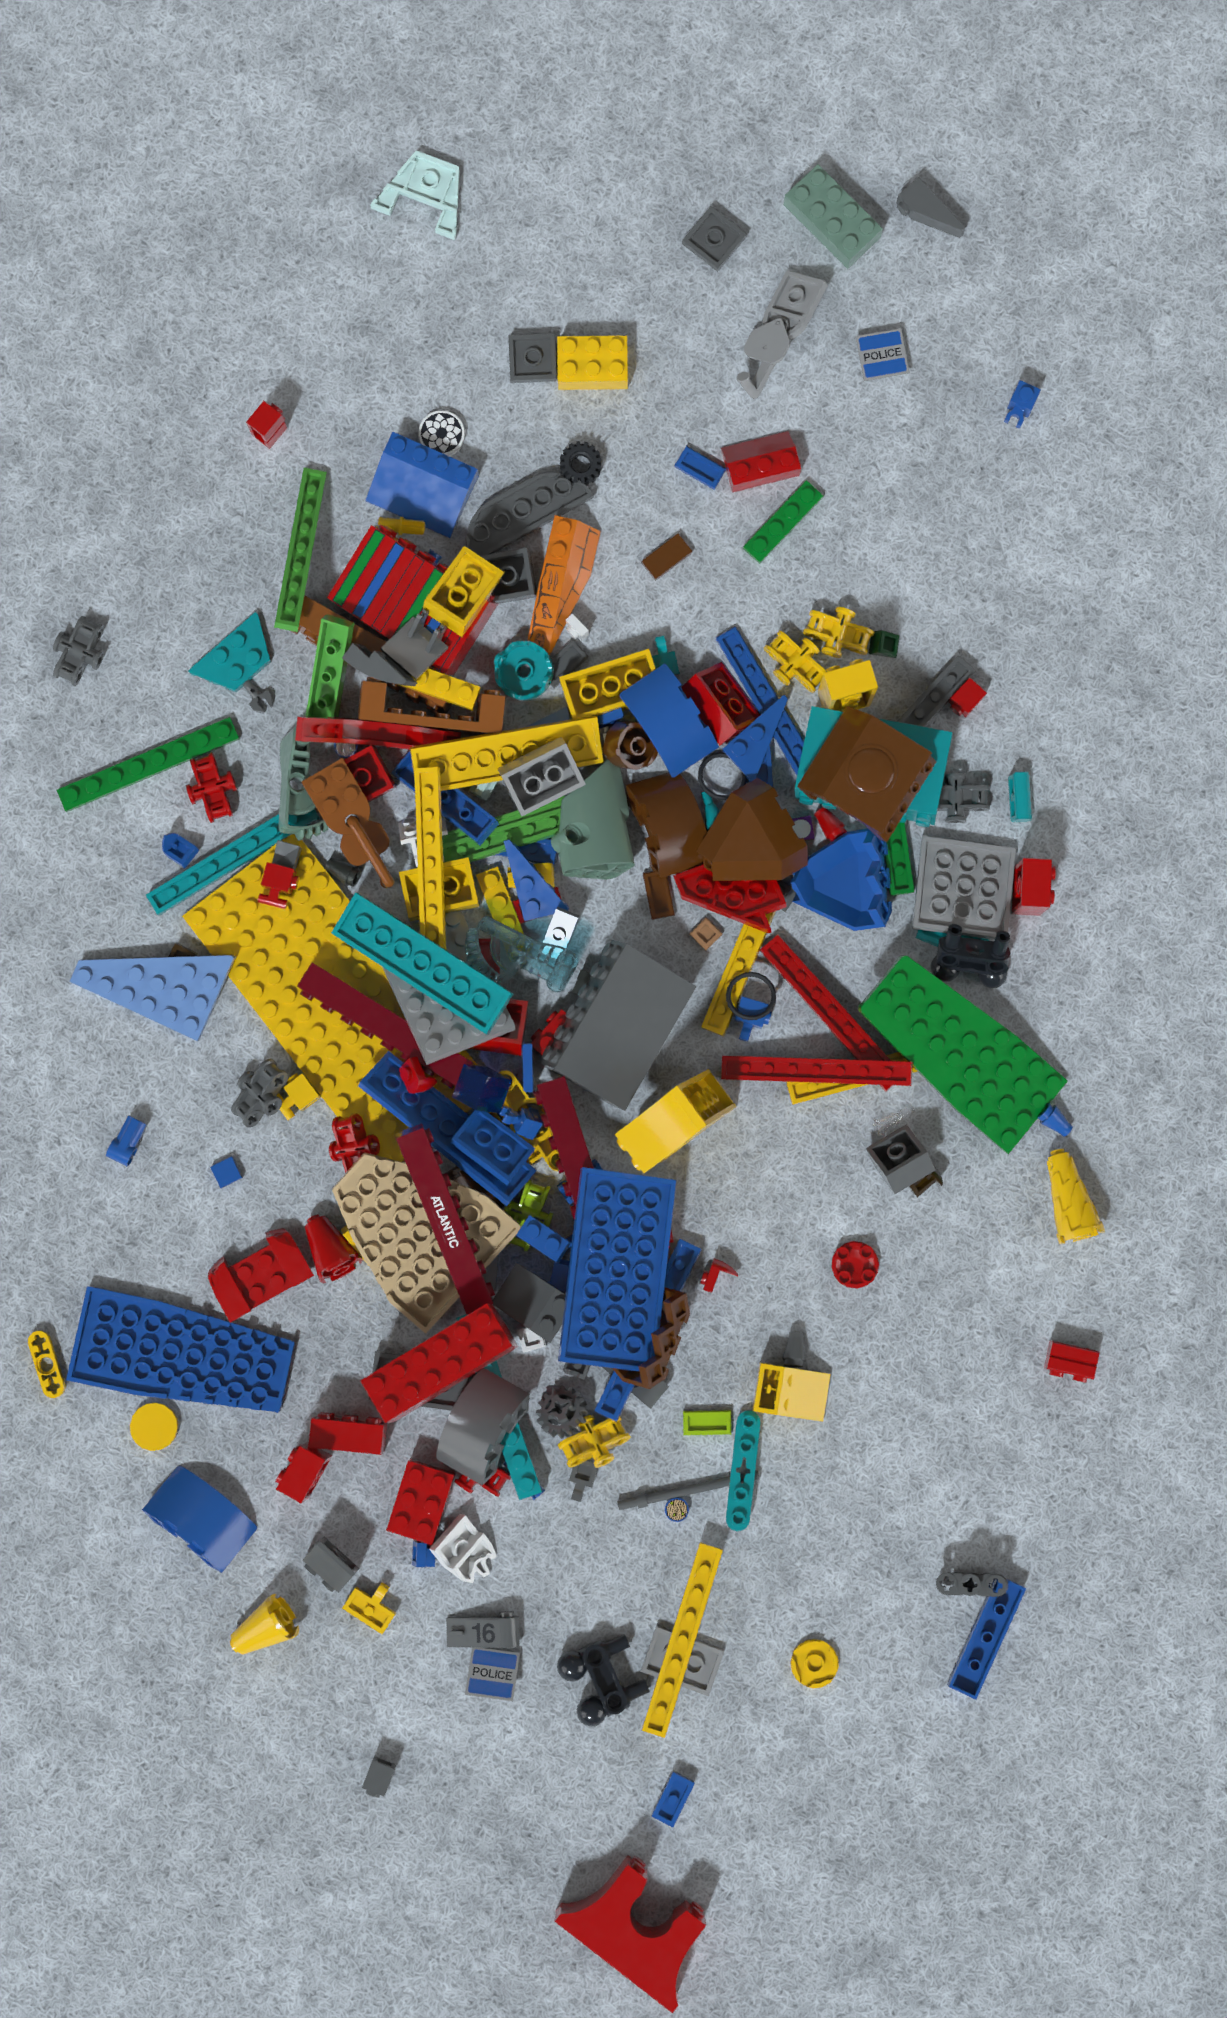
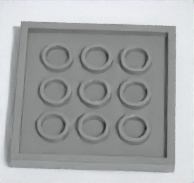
[912,836,1016,940]

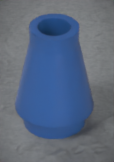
[1037,1103,1073,1137]

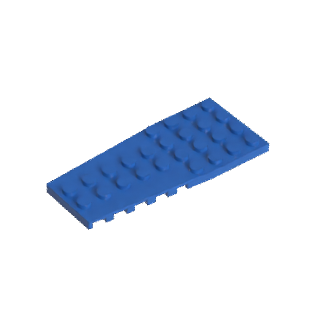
[66,1286,295,1413]

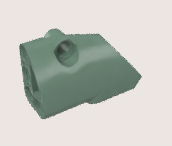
[551,759,635,880]

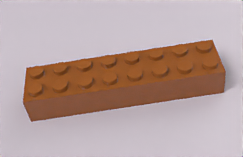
[290,595,452,714]

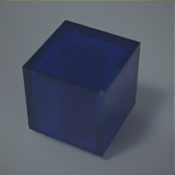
[452,1064,512,1113]

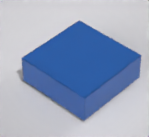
[210,1156,243,1189]

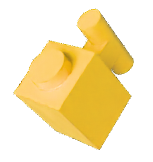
[276,1073,321,1121]

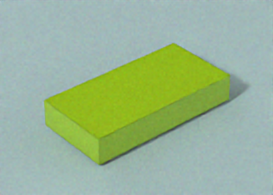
[683,1410,731,1436]

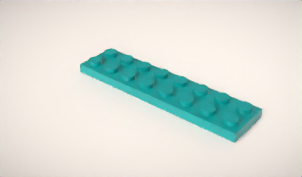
[331,892,513,1035]

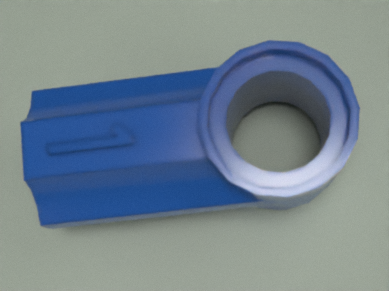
[106,1115,147,1167]

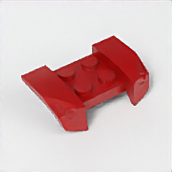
[208,1228,314,1323]

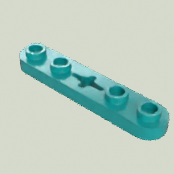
[726,1410,761,1532]

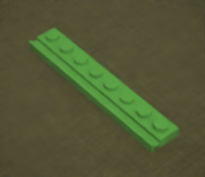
[410,796,565,868]

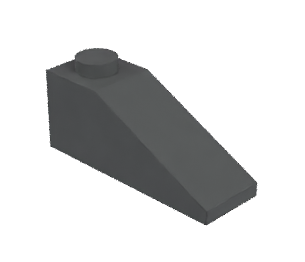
[896,177,966,238]

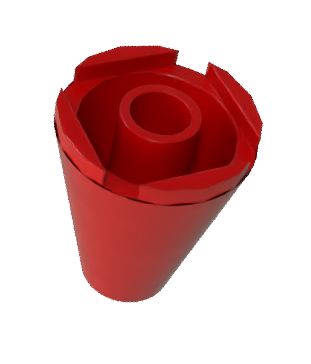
[305,1214,363,1283]

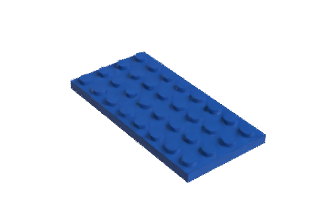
[558,1167,676,1371]

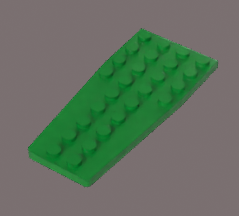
[858,955,1068,1154]

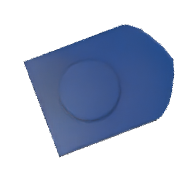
[162,833,199,868]

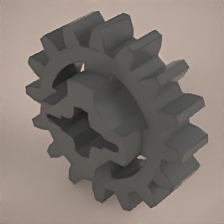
[536,1386,589,1439]

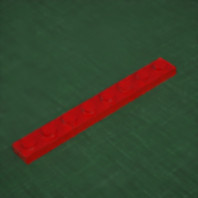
[760,935,894,1092]
[721,1056,913,1086]

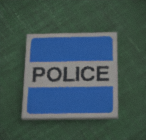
[855,328,910,381]
[465,1648,520,1702]

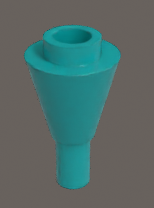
[701,792,720,832]

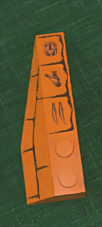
[527,515,601,656]

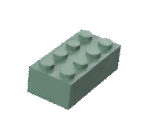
[783,164,883,269]

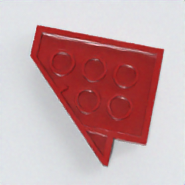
[673,864,787,934]

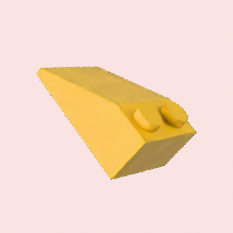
[423,546,504,637]

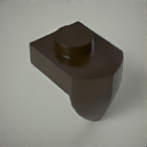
[908,1166,943,1198]

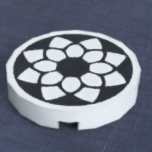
[419,410,465,456]

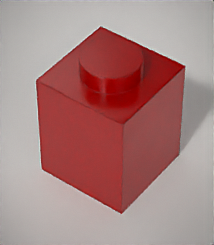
[949,678,987,718]

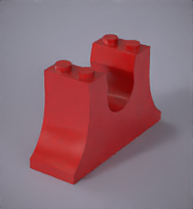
[554,1855,706,2014]

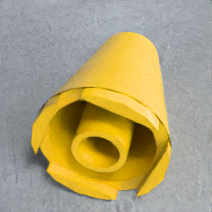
[230,1594,299,1655]

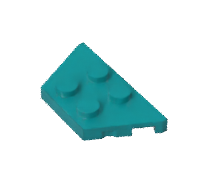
[188,612,271,692]

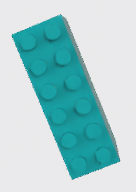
[795,706,953,827]

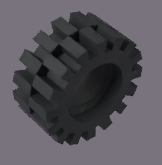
[560,441,602,486]

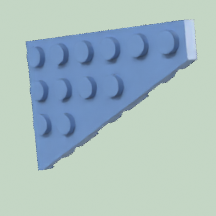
[69,955,236,1041]

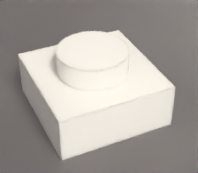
[566,614,589,641]

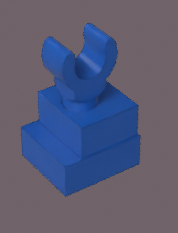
[499,1106,543,1140]
[412,1541,437,1567]

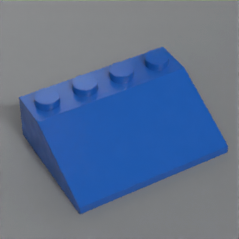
[365,432,479,538]

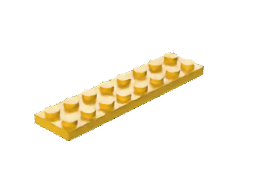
[410,715,603,791]

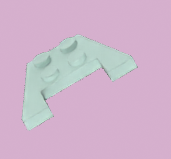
[370,151,460,240]

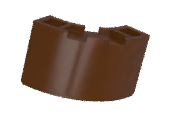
[626,772,707,878]

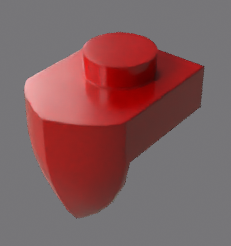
[399,1057,437,1093]
[700,1258,738,1293]

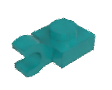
[652,636,680,676]

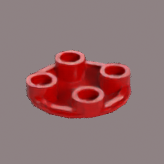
[831,1241,879,1289]

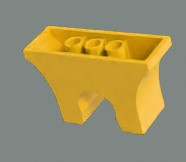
[615,1069,737,1173]

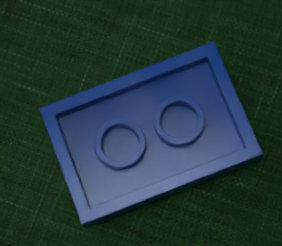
[450,1105,536,1185]

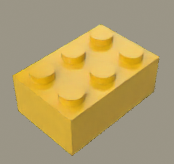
[557,336,628,390]

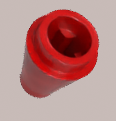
[814,807,847,842]

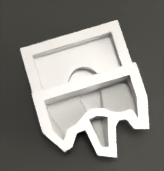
[429,1514,497,1583]

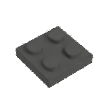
[682,206,747,272]
[508,333,557,383]

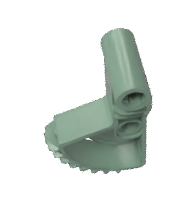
[279,725,329,840]

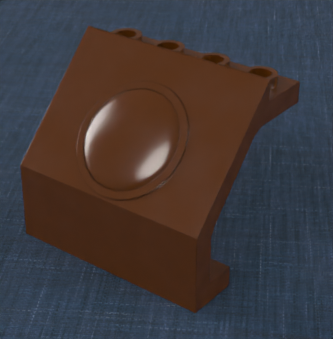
[797,706,936,842]

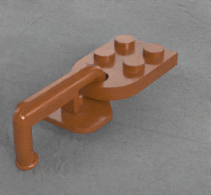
[301,758,394,888]

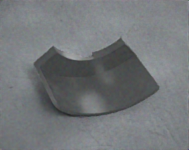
[436,1368,530,1485]

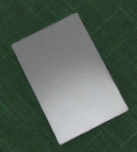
[640,1625,725,1696]

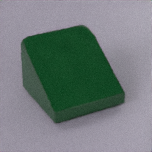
[869,630,900,658]

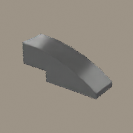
[342,643,417,687]

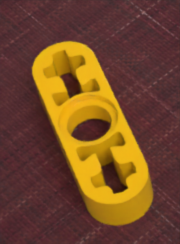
[28,1331,66,1398]

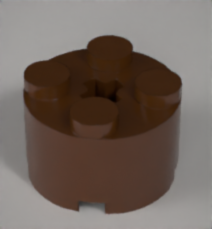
[602,721,658,770]

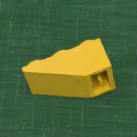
[752,1362,831,1422]

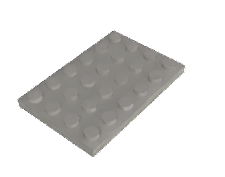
[382,910,515,1065]

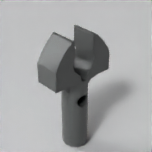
[243,680,273,713]

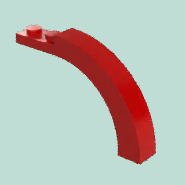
[295,716,461,750]

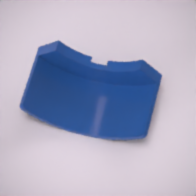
[619,664,719,777]
[142,1466,257,1573]

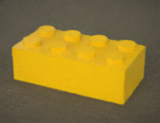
[559,649,656,719]
[817,659,878,712]

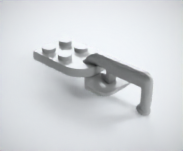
[736,270,828,399]

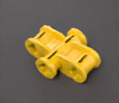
[803,607,874,658]
[763,630,827,693]
[558,1415,631,1468]

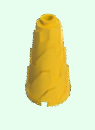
[1047,1148,1105,1244]

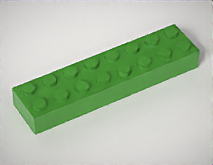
[305,614,354,718]

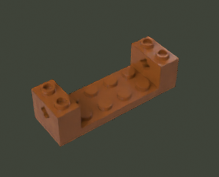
[358,677,505,733]

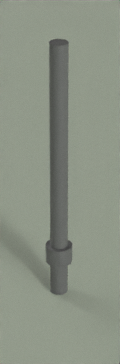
[617,1470,760,1510]

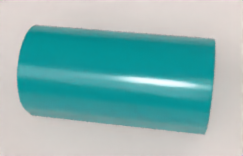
[1008,772,1032,823]

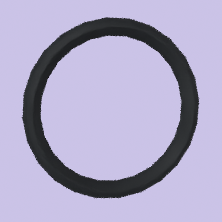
[698,753,747,800]
[726,972,776,1020]

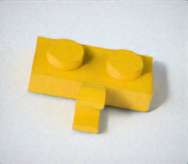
[342,1582,396,1635]

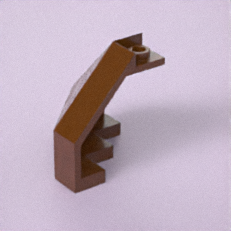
[696,778,808,881]
[612,1287,690,1389]

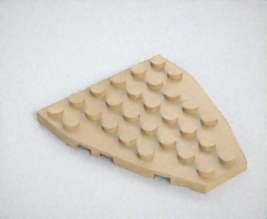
[332,1152,522,1333]

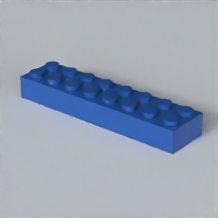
[391,751,499,846]
[947,1578,1026,1700]

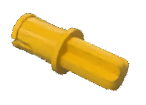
[378,516,425,536]

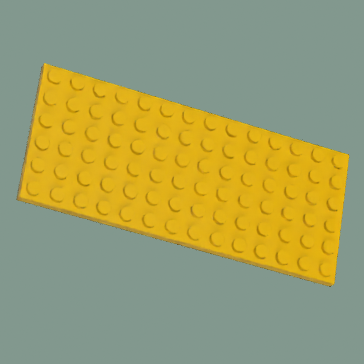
[182,834,496,1162]

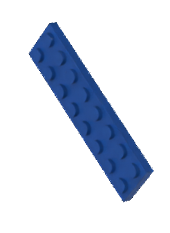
[358,1051,537,1206]

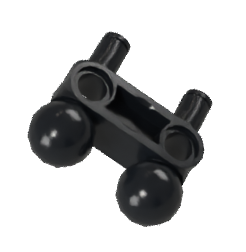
[930,924,1011,989]
[557,1634,650,1727]

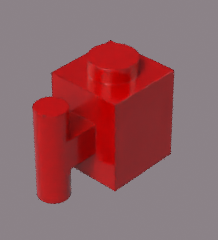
[258,862,299,909]

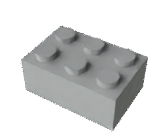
[497,737,586,816]

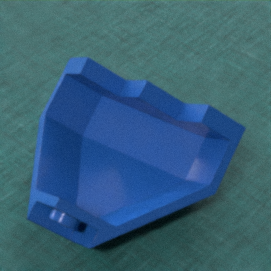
[791,829,892,931]

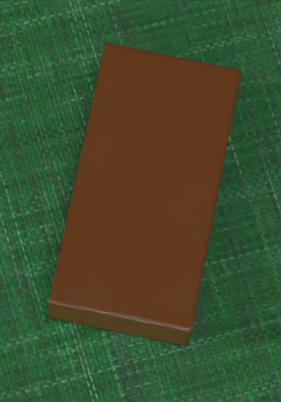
[641,533,692,581]
[643,871,675,920]

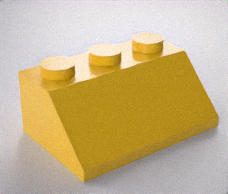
[399,857,480,922]

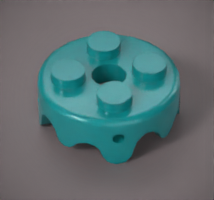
[494,641,554,700]

